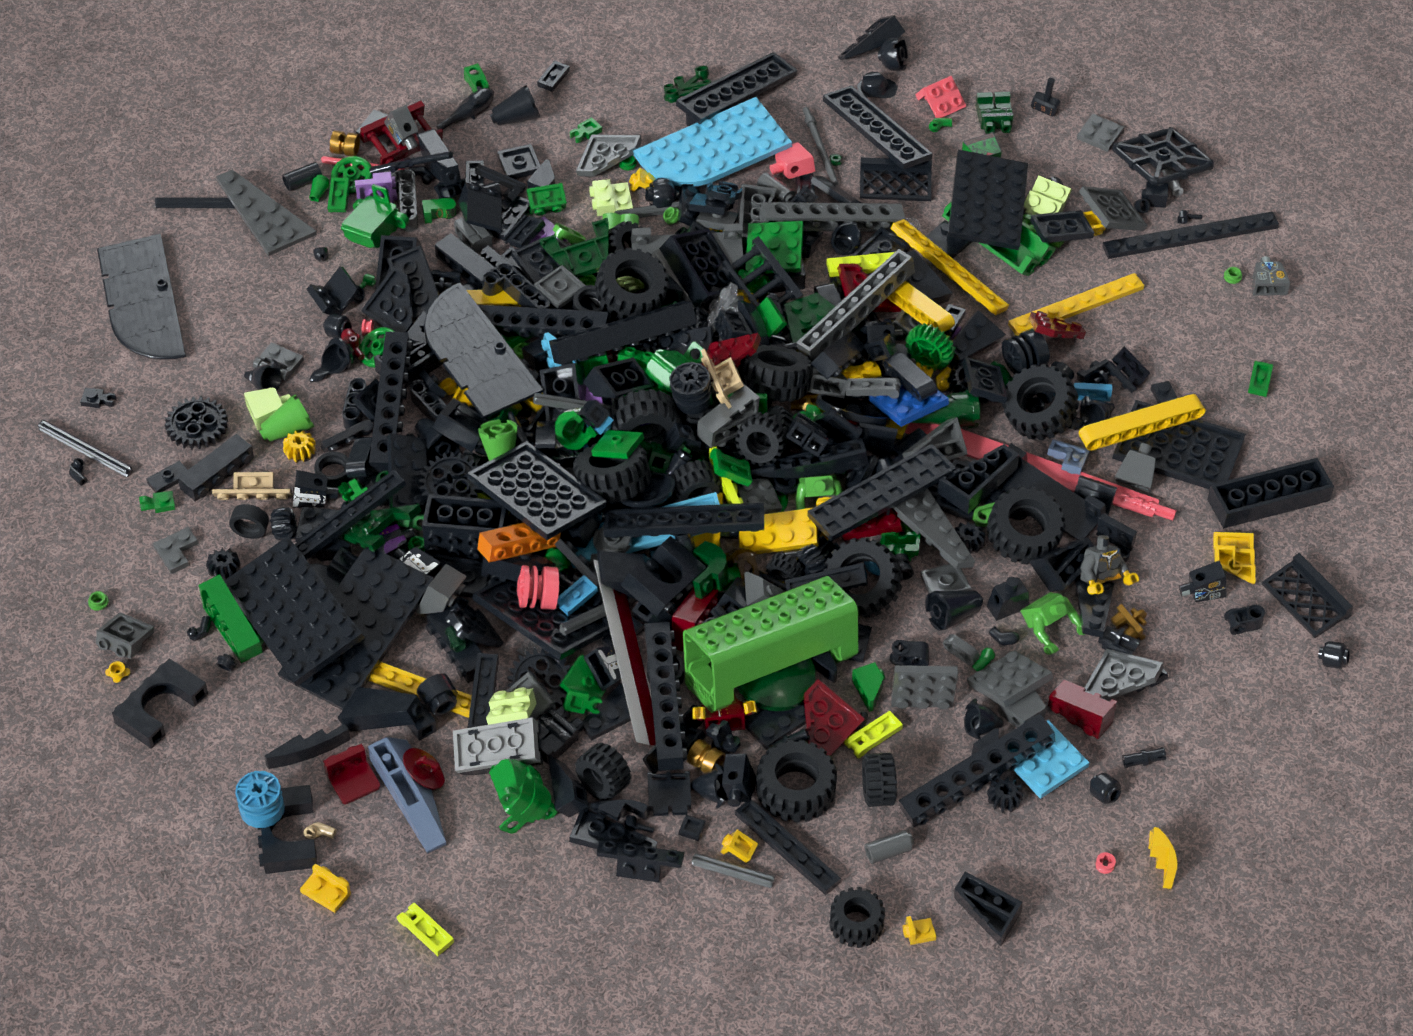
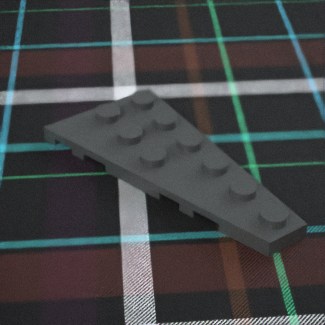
[216,169,317,256]
[893,489,975,569]

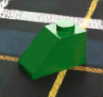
[852,662,885,712]

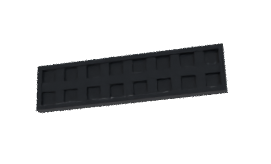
[807,444,956,541]

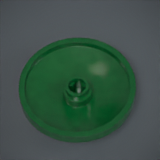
[737,658,816,711]

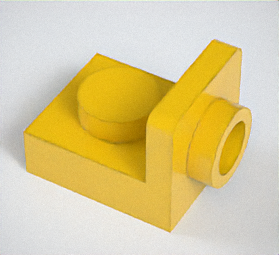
[720,829,758,863]
[902,916,936,945]

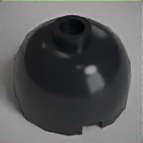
[878,36,908,71]

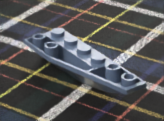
[368,737,446,854]

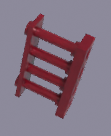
[360,101,443,165]

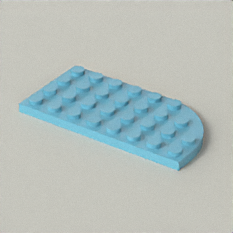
[633,97,792,186]

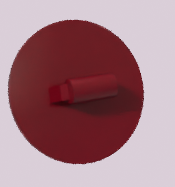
[403,748,445,789]

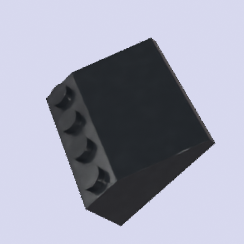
[659,228,741,308]

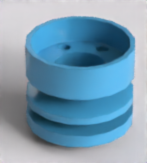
[235,771,285,828]

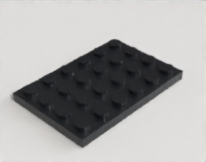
[947,149,1028,250]
[1112,400,1246,490]
[467,441,607,540]
[472,579,611,660]

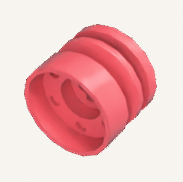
[517,565,559,610]

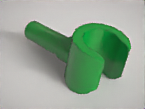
[359,274,376,288]

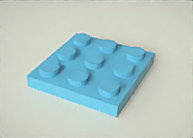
[1010,720,1089,799]

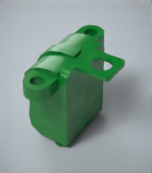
[341,184,410,249]
[645,342,707,393]
[489,759,557,834]

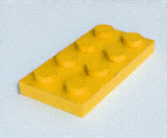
[739,508,819,554]

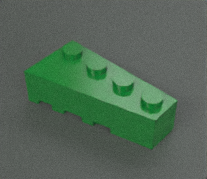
[198,575,263,663]

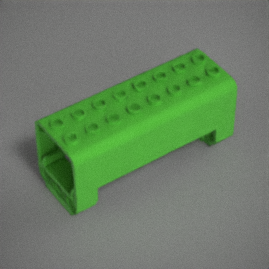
[683,576,858,713]

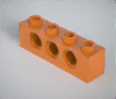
[477,523,561,563]

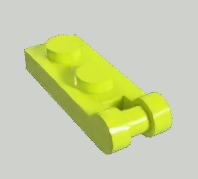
[844,711,903,759]
[397,903,454,956]

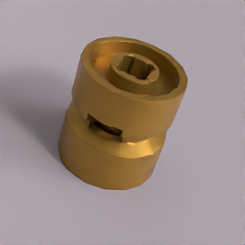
[330,130,360,156]
[686,739,726,773]

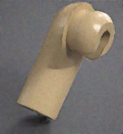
[303,822,337,839]

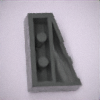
[697,385,760,448]
[903,417,968,460]

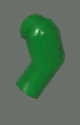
[972,647,995,671]

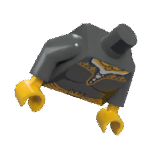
[1080,535,1139,595]

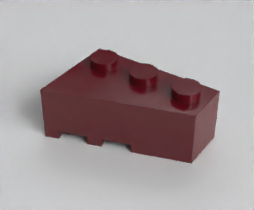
[671,587,720,652]
[1048,680,1117,739]

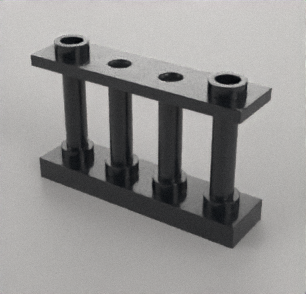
[722,236,803,308]

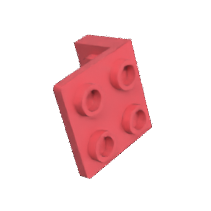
[915,76,966,118]

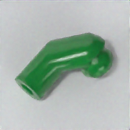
[929,118,952,132]

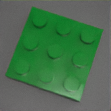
[746,221,804,274]

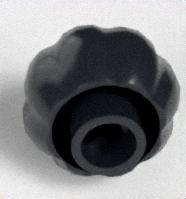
[645,178,679,208]

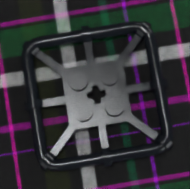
[1112,127,1214,186]

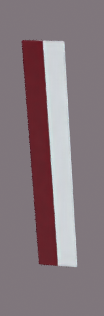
[594,560,656,746]

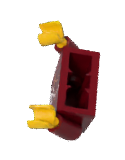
[693,694,757,734]

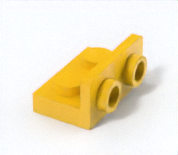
[300,864,351,913]

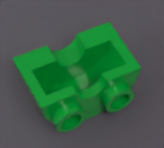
[880,531,921,561]

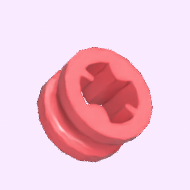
[362,319,374,336]
[1095,852,1116,874]

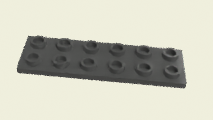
[631,223,743,266]

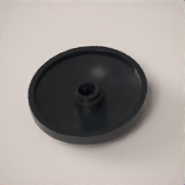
[815,394,891,426]

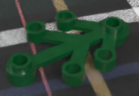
[663,65,712,103]

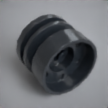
[1001,328,1050,375]
[669,362,714,415]

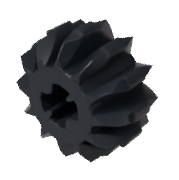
[270,507,297,540]
[955,521,986,554]
[796,544,827,575]
[206,547,241,581]
[987,776,1023,813]

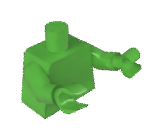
[795,475,843,510]
[1020,592,1085,655]

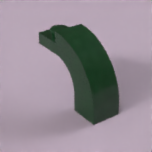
[693,541,729,599]

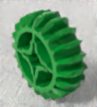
[905,323,955,371]

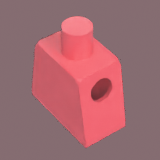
[770,142,815,179]

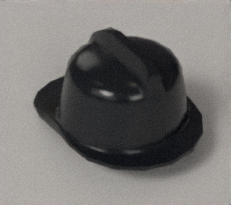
[857,71,898,98]

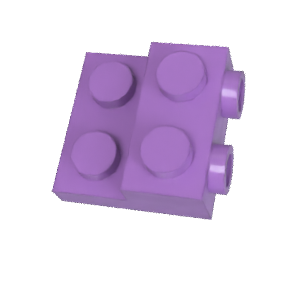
[355,172,397,204]

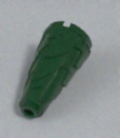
[912,390,980,428]

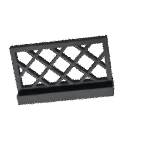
[860,157,932,201]
[1262,553,1353,638]

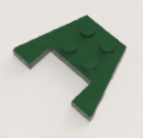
[539,218,609,278]
[784,293,859,352]
[341,504,422,552]

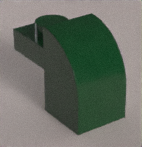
[640,441,671,473]

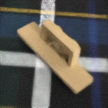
[701,349,744,409]
[212,472,293,500]

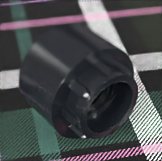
[417,673,458,715]

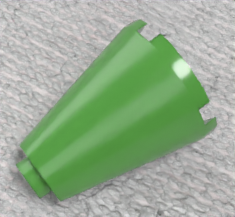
[259,394,315,442]
[478,420,518,461]

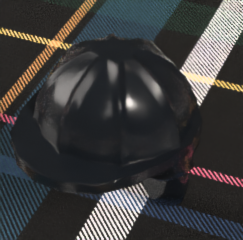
[309,337,355,382]

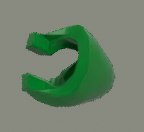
[555,408,597,450]

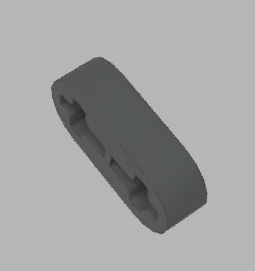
[943,634,980,665]

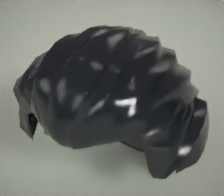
[830,222,862,256]

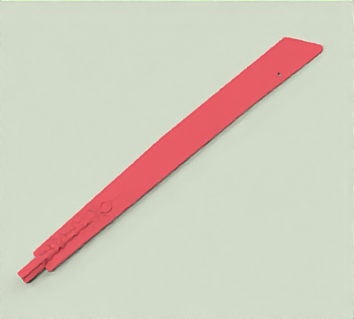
[905,422,1177,521]

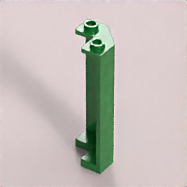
[942,202,1056,276]

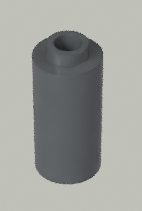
[757,172,795,202]
[864,830,914,864]

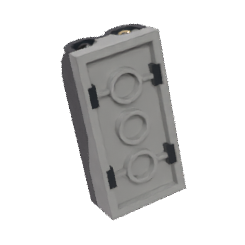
[453,717,543,775]

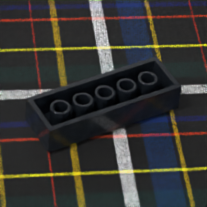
[1207,458,1334,529]

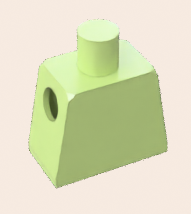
[244,388,291,430]

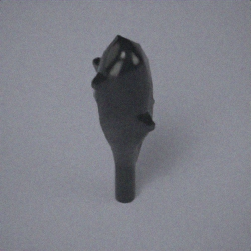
[436,86,494,130]

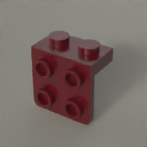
[323,743,380,804]

